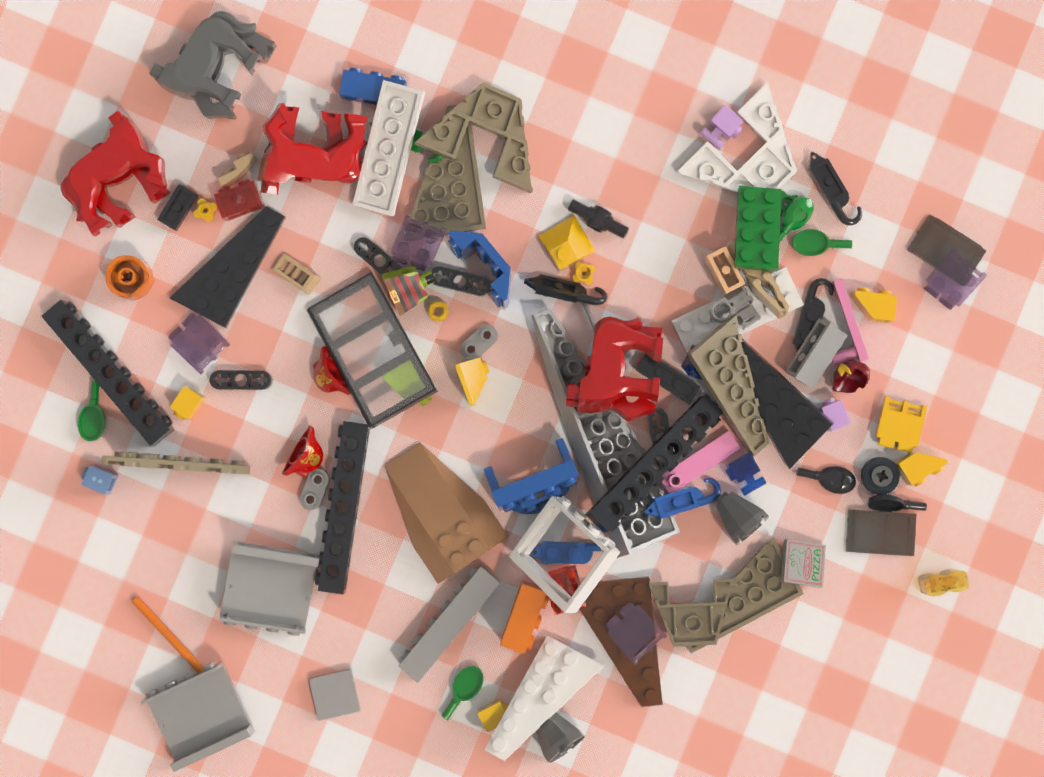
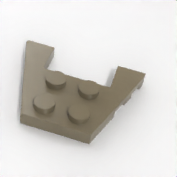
[649,579,733,647]

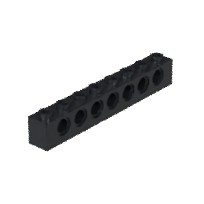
[41,300,175,446]
[585,394,723,533]
[315,421,370,595]

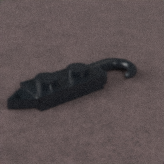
[808,152,862,226]
[524,274,608,305]
[792,278,834,353]

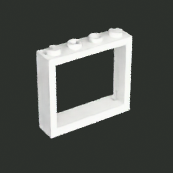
[509,496,620,613]

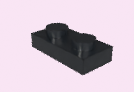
[157,184,199,231]

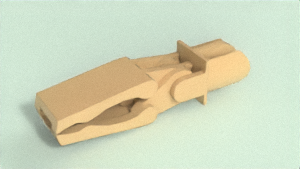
[727,239,789,319]

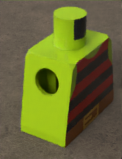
[381,266,436,315]

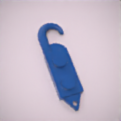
[643,478,721,520]
[530,541,604,564]

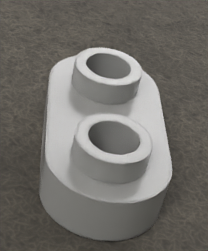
[461,325,498,360]
[300,469,330,510]

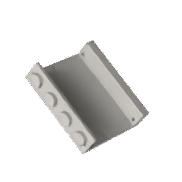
[219,541,319,636]
[140,662,255,772]

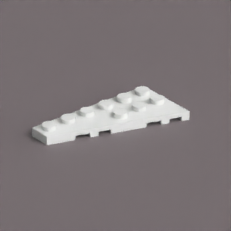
[485,636,604,761]

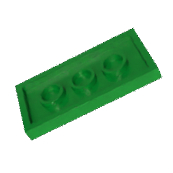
[734,186,781,272]

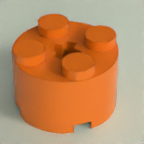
[106,255,155,300]

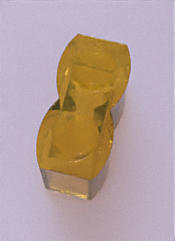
[918,569,969,596]

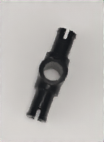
[568,199,629,239]

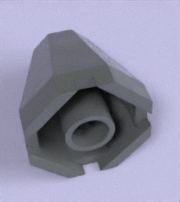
[716,492,769,546]
[536,712,585,763]

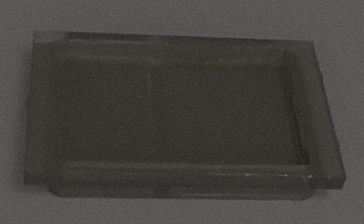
[907,214,987,286]
[846,509,917,556]

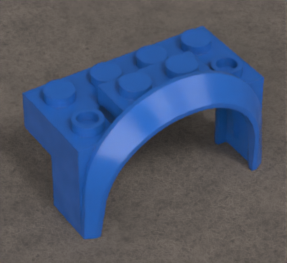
[483,438,579,514]

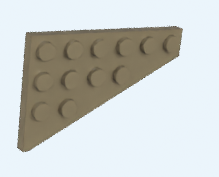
[404,105,486,241]
[101,452,250,474]

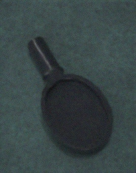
[796,466,856,494]
[868,494,927,512]

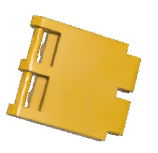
[875,396,927,453]

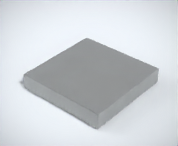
[309,669,361,721]

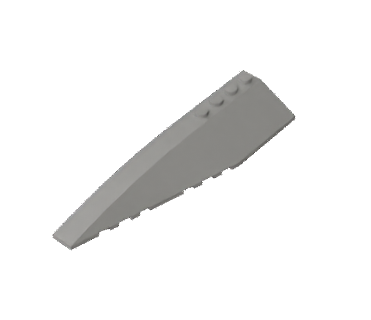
[531,309,680,558]

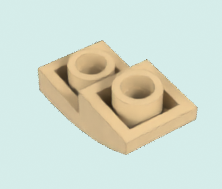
[217,152,257,189]

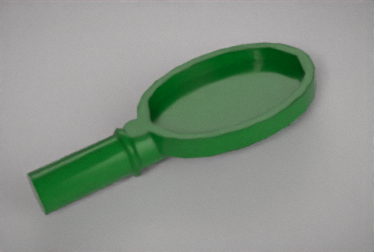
[779,196,814,243]
[792,229,852,256]
[78,381,106,441]
[441,666,484,720]

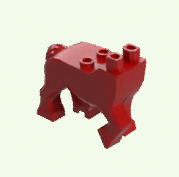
[258,103,368,195]
[60,111,170,237]
[566,316,663,422]

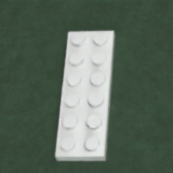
[352,80,425,216]
[671,267,804,359]

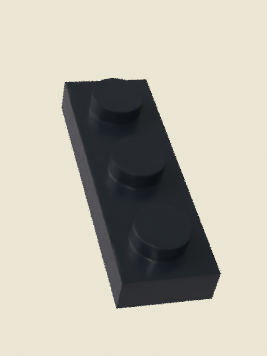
[635,354,701,404]

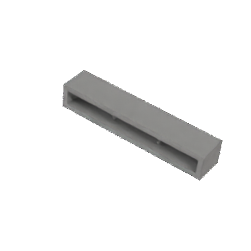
[398,565,501,683]

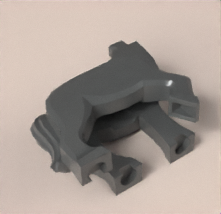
[149,11,277,119]

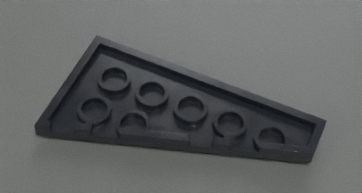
[169,206,286,328]
[741,338,834,469]

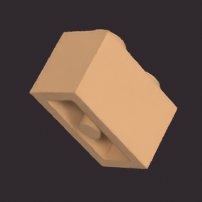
[704,246,745,296]

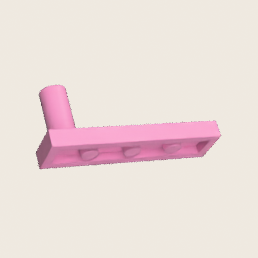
[832,278,869,366]
[661,430,740,493]

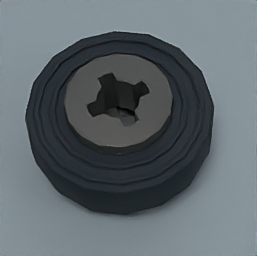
[861,457,900,495]

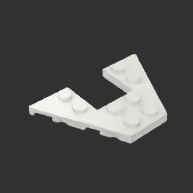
[677,83,797,193]

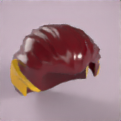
[832,360,870,393]

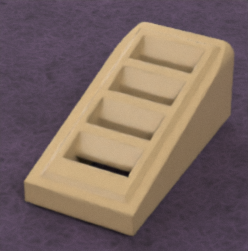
[272,253,321,295]

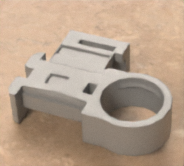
[710,286,761,330]

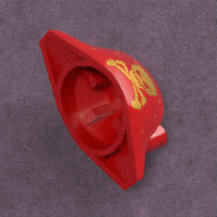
[313,346,351,395]
[282,425,323,478]

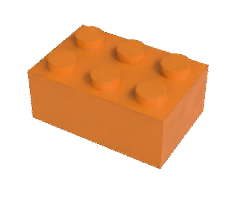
[500,580,549,654]

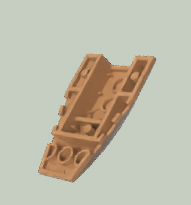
[385,443,508,584]

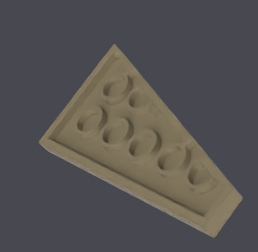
[687,315,769,456]

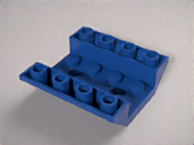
[448,231,511,309]

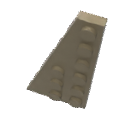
[687,537,804,654]

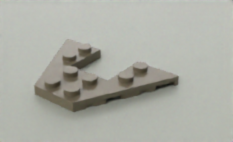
[415,82,533,193]

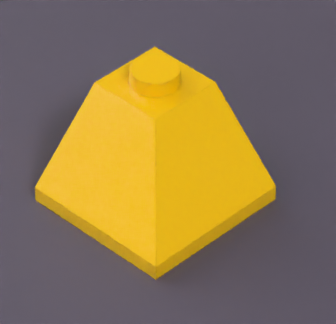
[538,215,596,273]
[455,358,490,407]

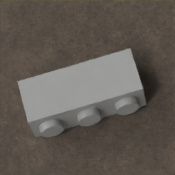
[785,318,848,389]

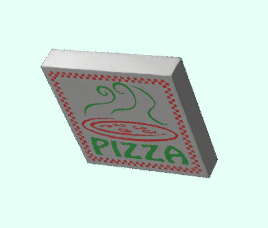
[781,539,826,588]

